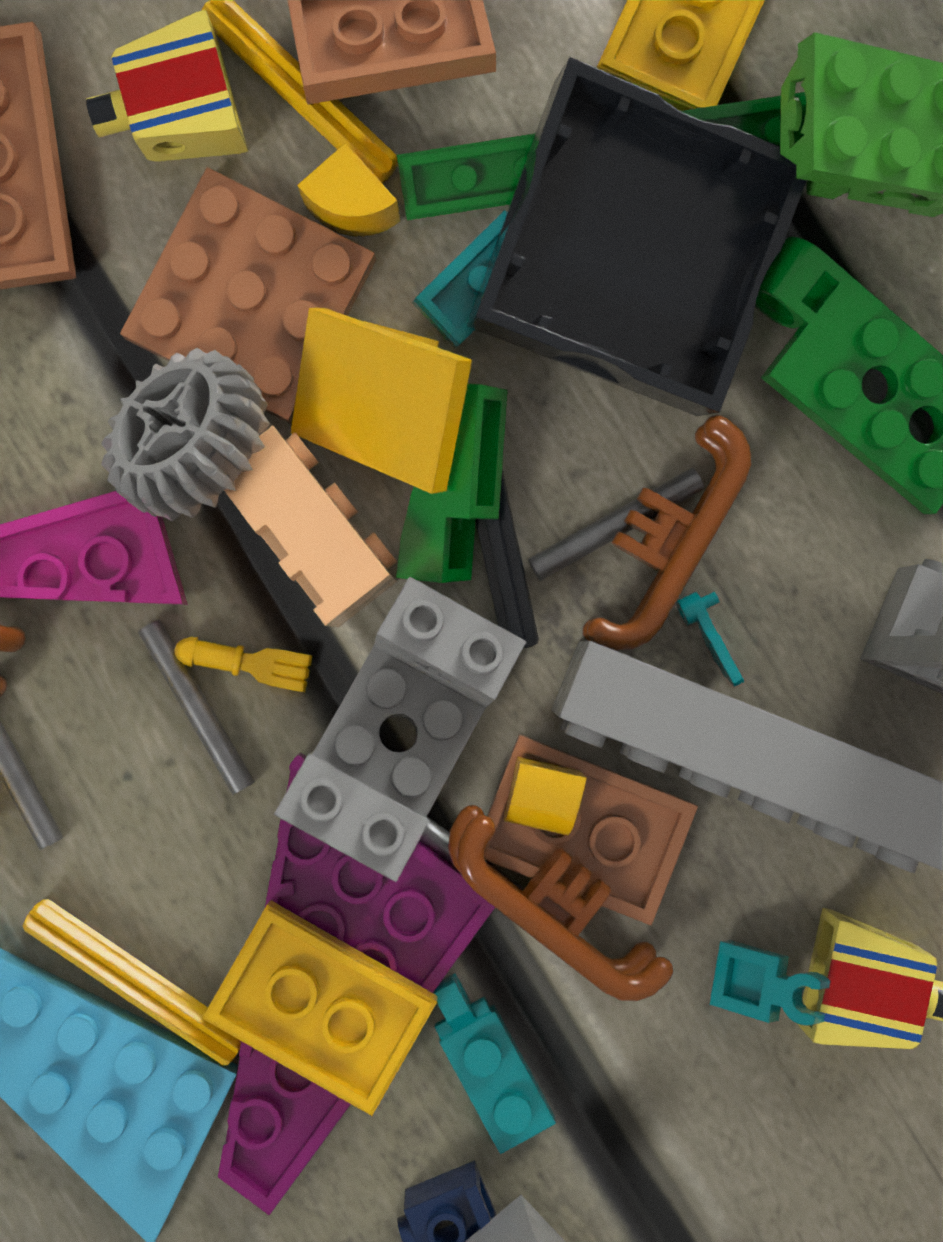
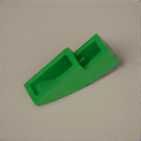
[396,383,508,583]

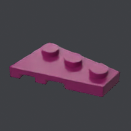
[0,491,188,605]

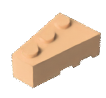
[224,425,397,628]

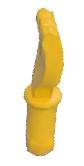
[174,637,312,692]

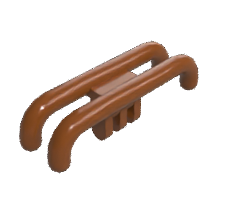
[582,415,751,651]
[448,805,673,1001]

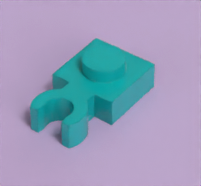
[709,940,830,1026]

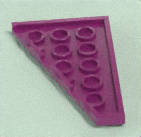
[218,752,495,1215]

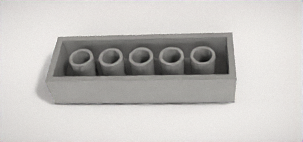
[551,641,943,873]

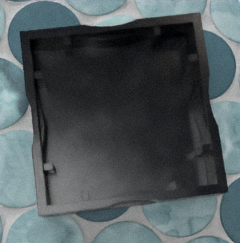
[466,57,807,416]

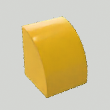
[297,143,400,236]
[503,757,587,835]

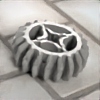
[101,348,270,521]

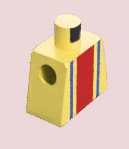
[86,10,248,162]
[798,908,943,1049]

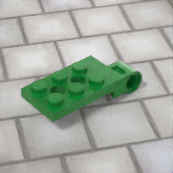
[755,237,943,514]

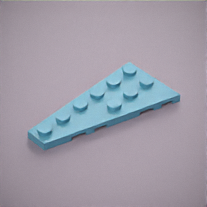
[0,948,239,1242]

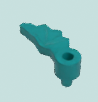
[676,592,744,687]

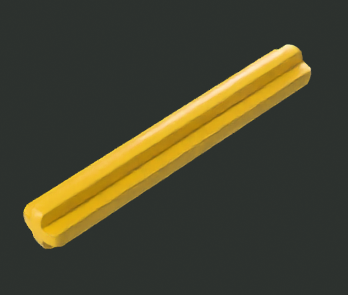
[201,0,398,184]
[22,899,241,1065]

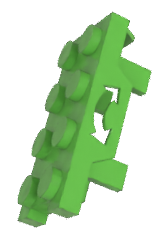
[780,32,943,217]

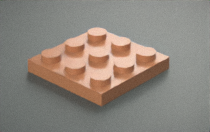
[120,167,376,424]

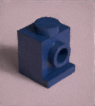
[397,1160,497,1242]

